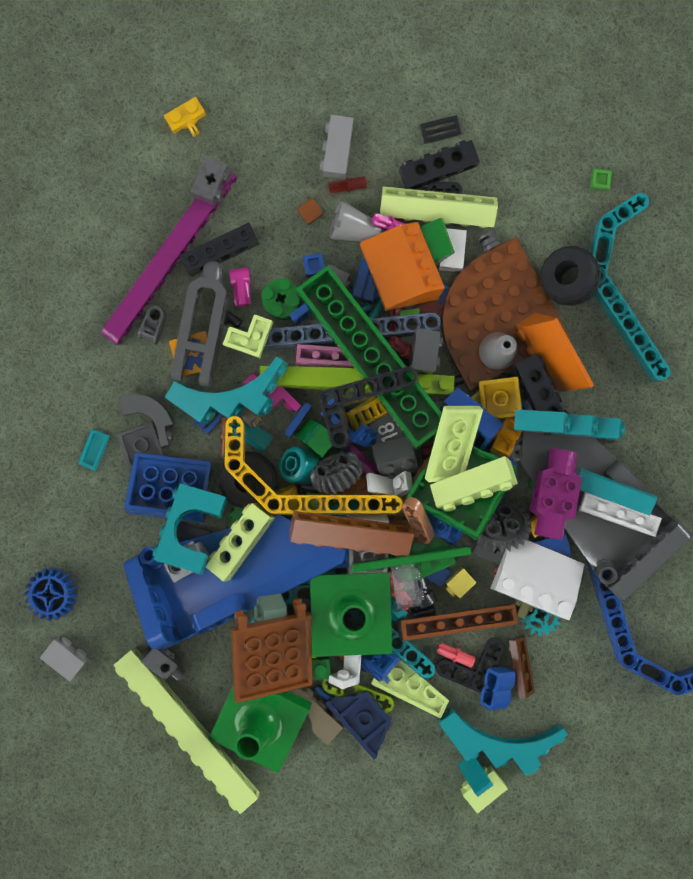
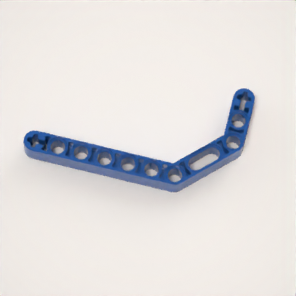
[585,558,693,695]

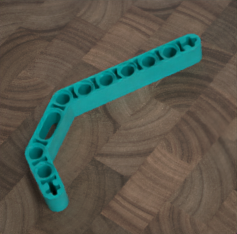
[590,193,670,382]
[250,584,435,678]

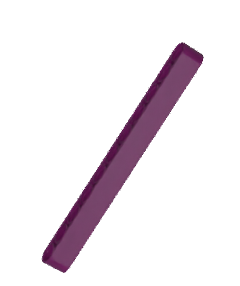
[101,171,237,345]

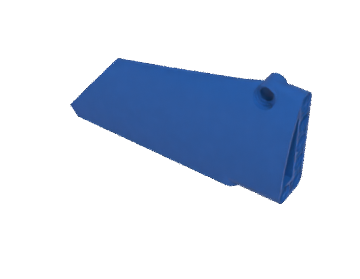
[123,515,347,650]

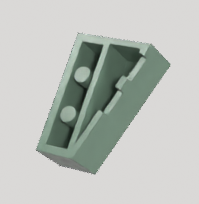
[252,593,287,623]

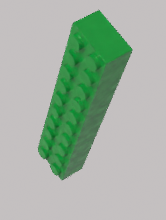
[296,265,442,450]

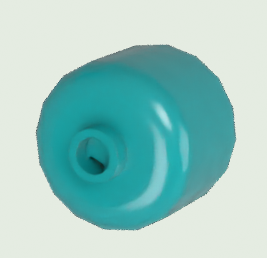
[279,447,321,485]

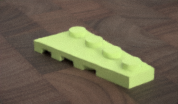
[371,652,449,718]

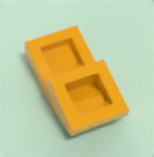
[490,417,522,459]

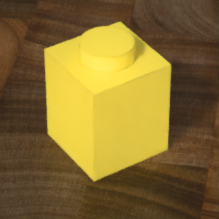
[445,567,477,598]

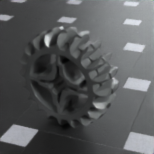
[310,450,363,495]

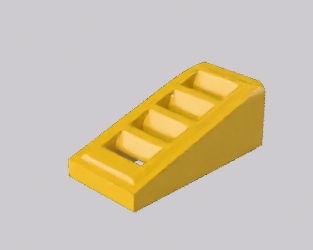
[346,397,388,431]

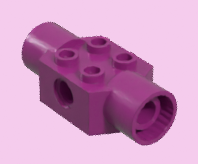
[530,449,582,540]

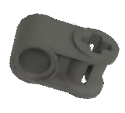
[137,306,167,345]

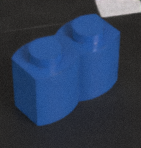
[480,666,515,710]

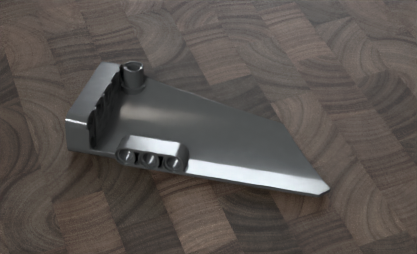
[520,389,692,600]

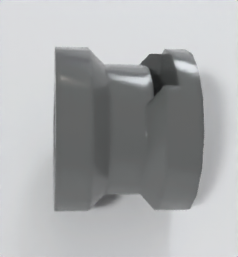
[477,231,501,253]

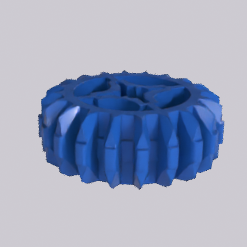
[24,568,78,621]

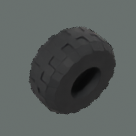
[540,246,601,306]
[219,451,277,509]

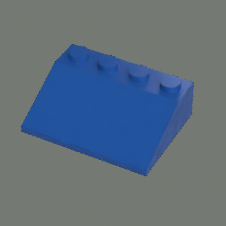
[124,453,212,523]

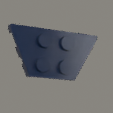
[325,690,392,760]

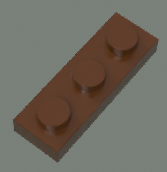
[509,636,535,699]

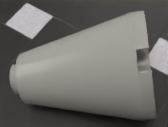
[329,201,384,242]
[479,332,517,370]

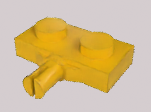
[163,97,206,137]

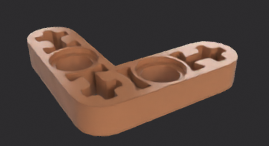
[389,497,435,544]

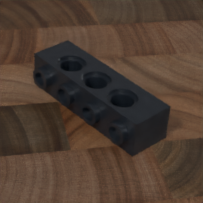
[399,140,480,190]
[180,222,260,277]
[512,354,568,436]

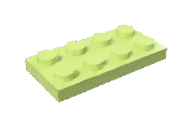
[425,406,483,482]

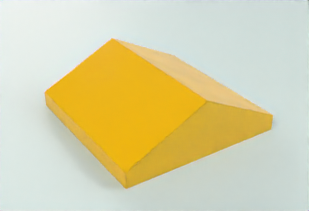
[479,376,523,418]

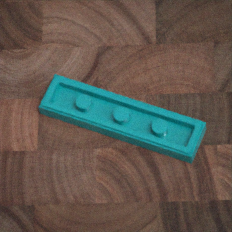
[578,468,658,516]

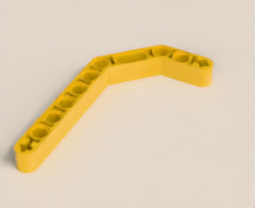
[225,416,403,515]

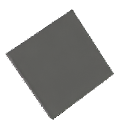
[117,421,166,470]

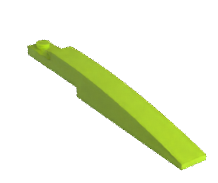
[260,366,454,396]

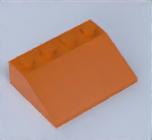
[360,222,445,311]
[516,313,594,392]

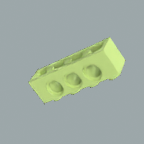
[206,503,276,582]

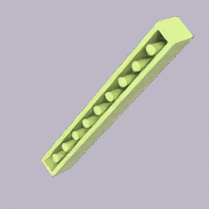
[114,647,260,814]

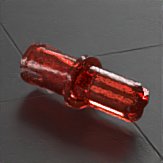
[328,176,367,193]

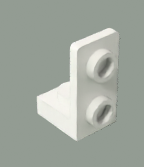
[366,471,413,497]
[329,655,361,689]

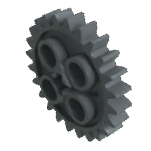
[472,498,532,552]

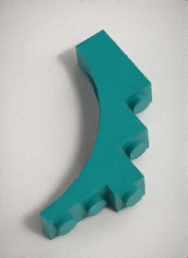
[165,357,289,424]
[514,410,626,441]
[437,708,568,776]

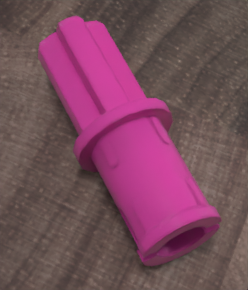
[371,213,406,231]

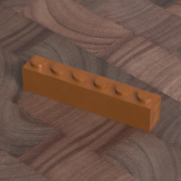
[289,511,414,557]
[397,604,518,641]

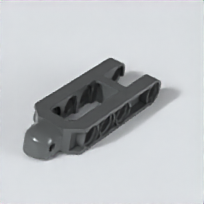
[171,261,230,387]

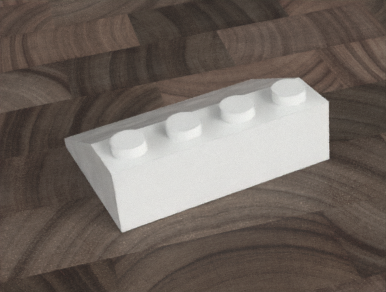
[490,540,584,620]

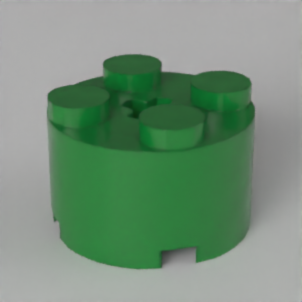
[262,279,301,321]

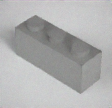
[320,115,354,180]

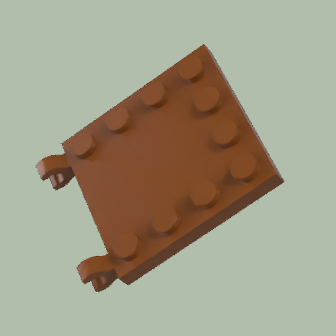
[231,598,312,703]

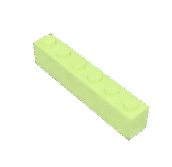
[380,187,498,228]

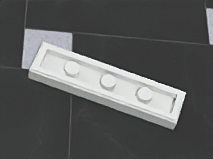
[578,492,662,537]

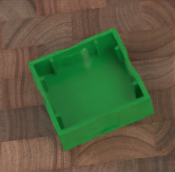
[406,445,517,541]

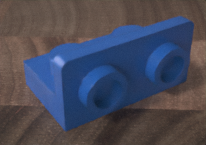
[360,653,400,684]

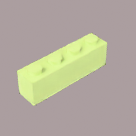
[430,456,518,512]

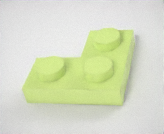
[223,314,274,358]

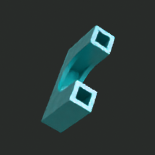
[153,483,227,575]

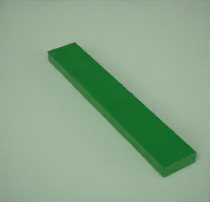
[351,546,471,573]

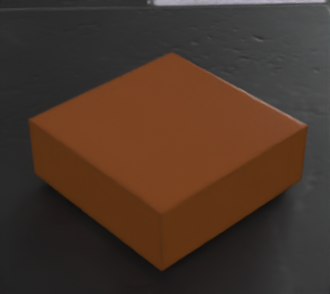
[297,198,324,226]

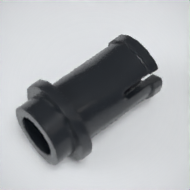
[411,604,436,618]

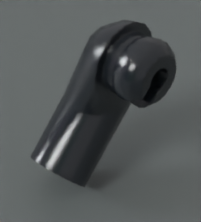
[224,311,243,328]
[297,484,319,495]

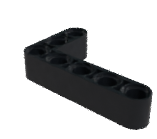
[320,367,419,448]

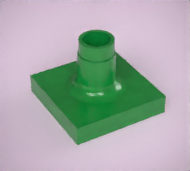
[310,572,392,657]
[209,686,312,773]

